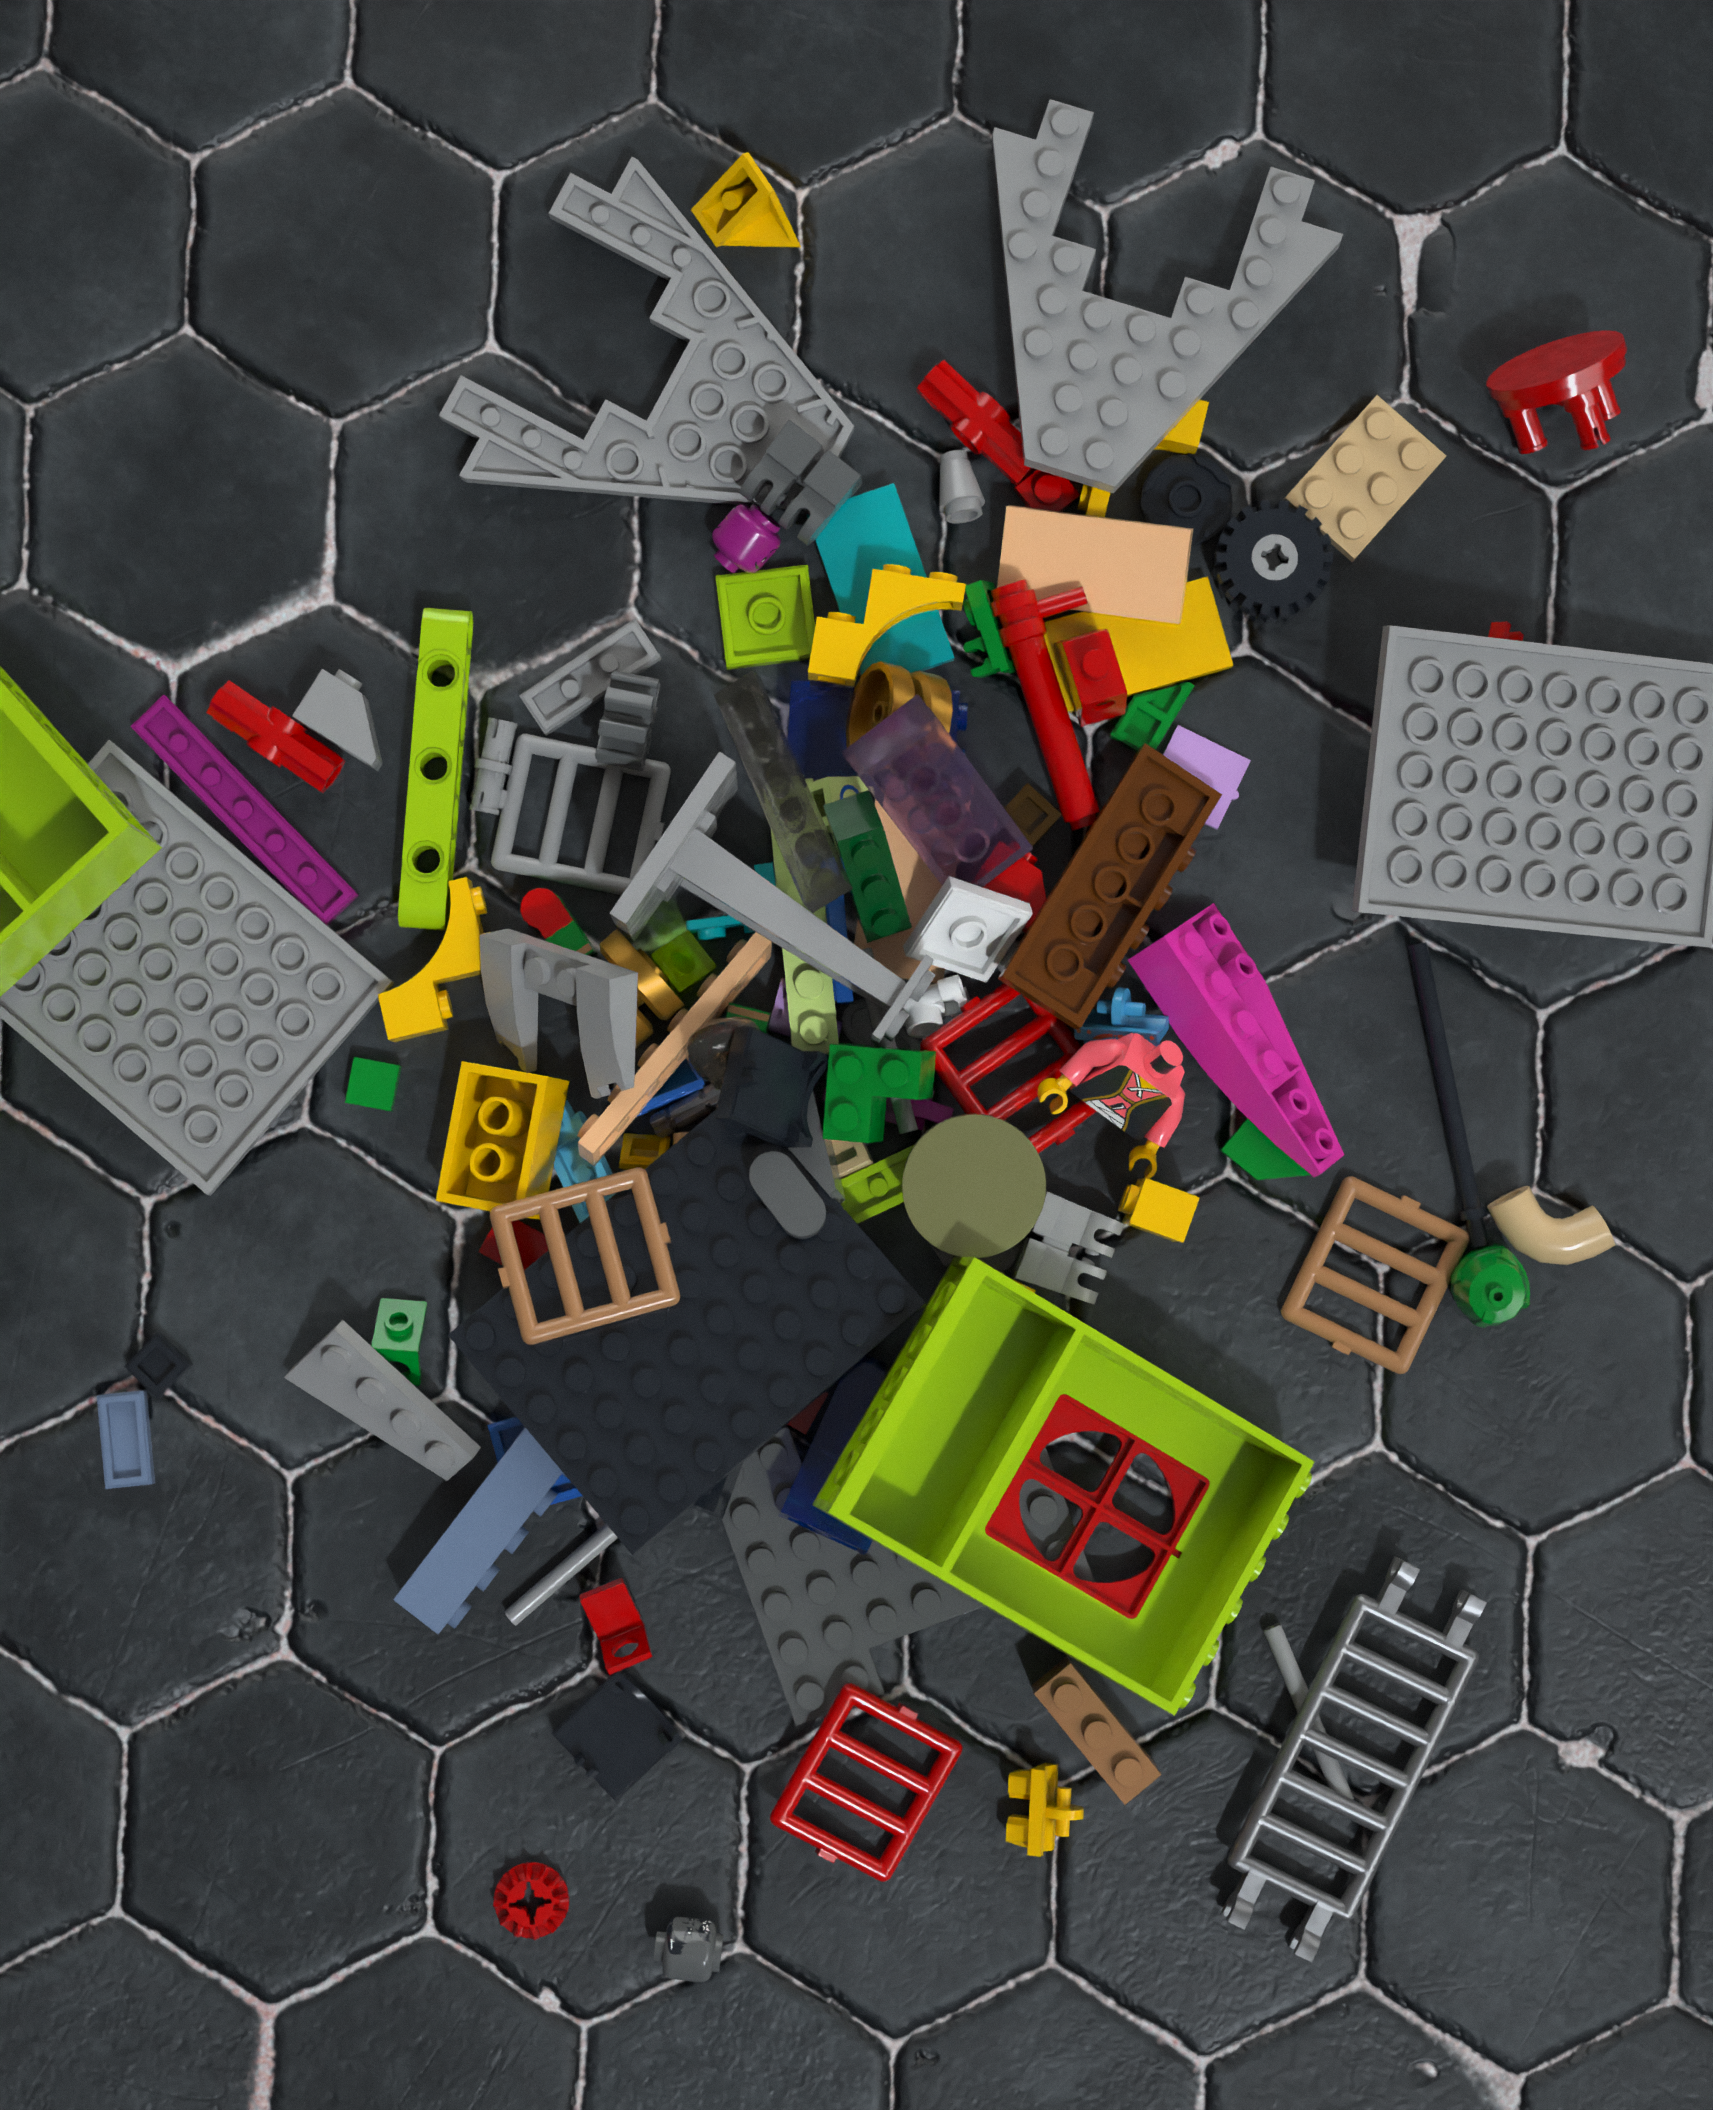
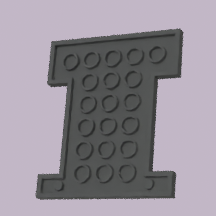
[722,1426,1095,1726]

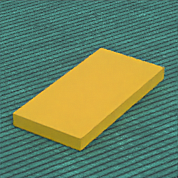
[1044,577,1233,713]

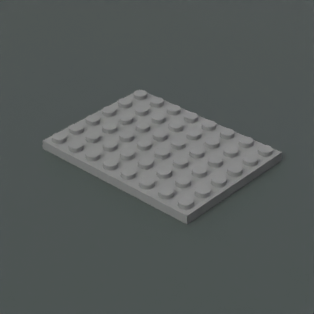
[1352,625,1713,948]
[0,740,394,1196]

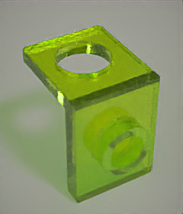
[651,930,717,999]

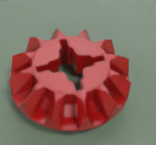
[493,1862,569,1940]

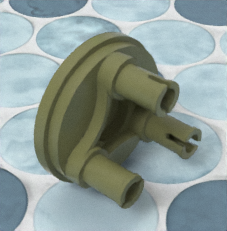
[902,1114,1046,1258]

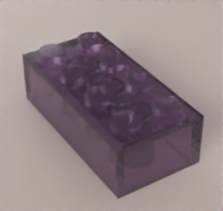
[841,694,1033,887]

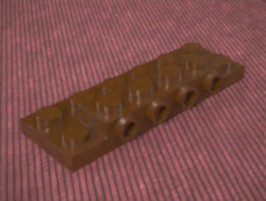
[998,743,1222,1030]

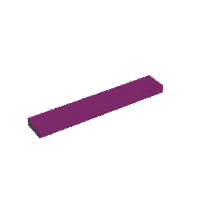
[130,695,359,926]

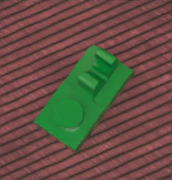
[963,580,1017,678]

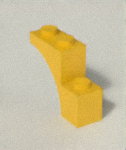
[808,564,966,687]
[378,877,490,1042]

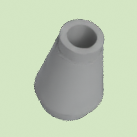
[939,450,985,523]

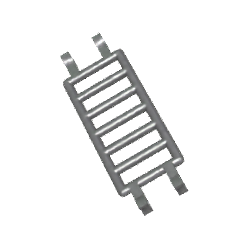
[1221,1556,1487,1962]

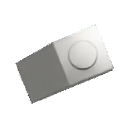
[293,669,383,772]

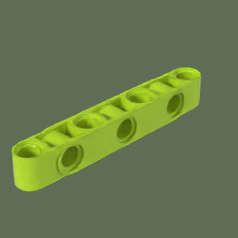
[398,608,473,930]

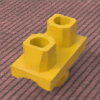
[1006,1763,1084,1857]

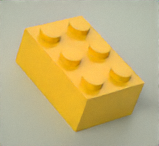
[436,1061,569,1219]

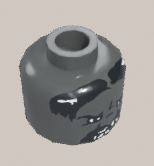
[654,1917,724,1982]

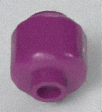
[712,503,781,573]

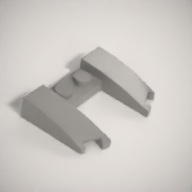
[480,929,638,1098]

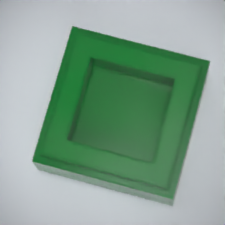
[345,1057,402,1112]

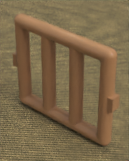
[490,1167,680,1345]
[1281,1176,1469,1374]

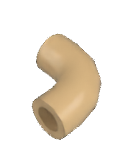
[1487,1186,1615,1265]

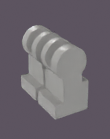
[1011,1192,1124,1305]

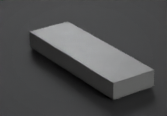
[519,619,661,736]

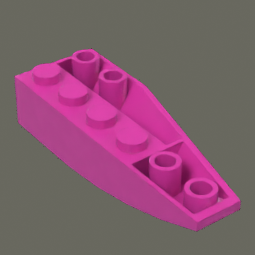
[1128,903,1344,1178]

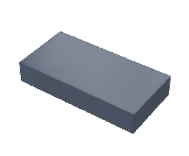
[97,1390,155,1489]

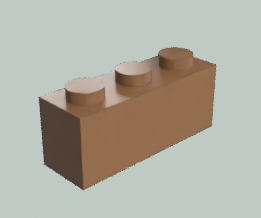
[1031,1656,1162,1805]

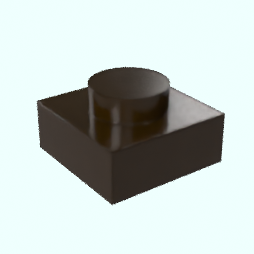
[995,783,1062,850]

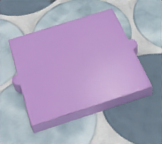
[1163,725,1251,830]

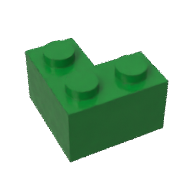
[822,1043,936,1143]

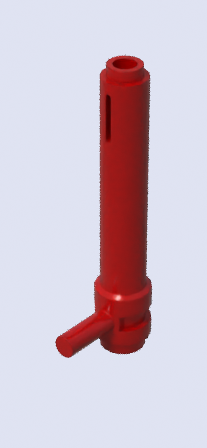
[990,579,1100,831]

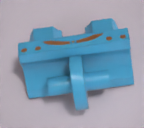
[1074,987,1169,1047]

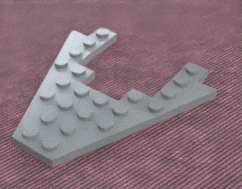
[992,99,1343,493]
[439,157,854,509]

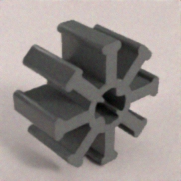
[595,670,661,771]

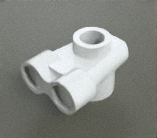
[902,975,970,1038]

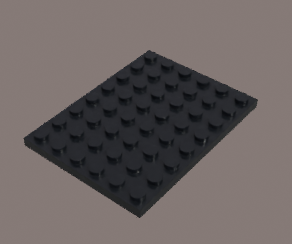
[448,1110,926,1556]

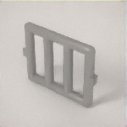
[491,734,671,895]

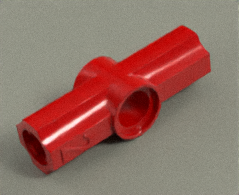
[916,360,1035,486]
[206,680,346,793]

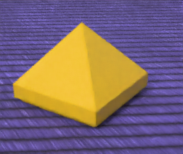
[619,1133,670,1170]

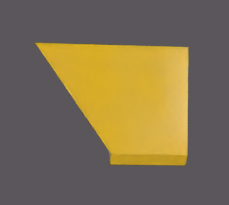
[691,152,802,248]

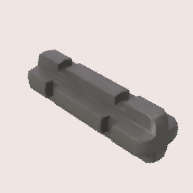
[650,1078,724,1138]

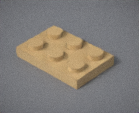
[1284,395,1446,562]

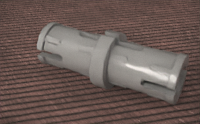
[469,718,518,815]

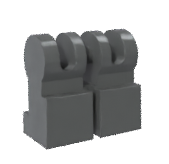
[739,420,863,546]

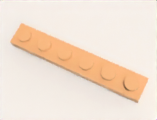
[577,932,772,1166]

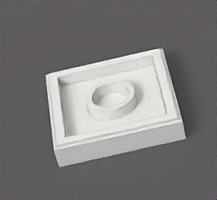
[903,876,1033,982]

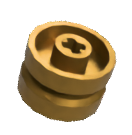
[846,661,953,777]
[599,929,685,1049]

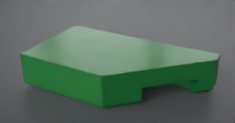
[1110,682,1195,753]
[1219,1118,1311,1180]

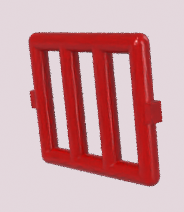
[920,983,1097,1154]
[770,1683,963,1882]

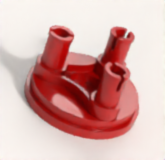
[1486,330,1627,454]

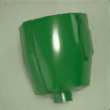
[1450,1243,1530,1328]

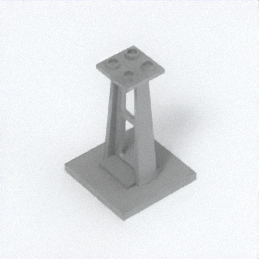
[610,751,935,1046]

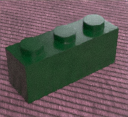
[823,790,912,943]

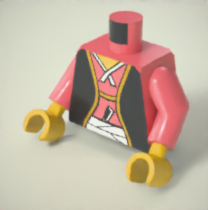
[1037,1033,1185,1179]

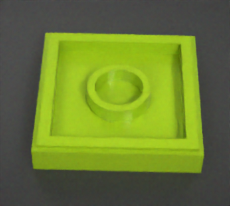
[716,565,815,670]

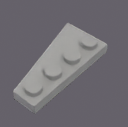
[284,1320,481,1481]

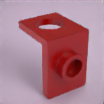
[579,1578,652,1675]

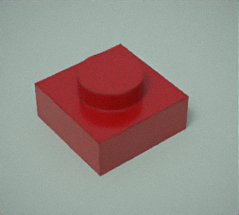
[1014,470,1080,512]

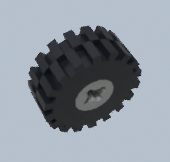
[1212,500,1333,623]

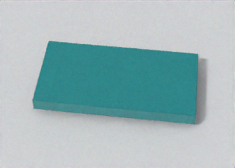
[806,483,955,676]

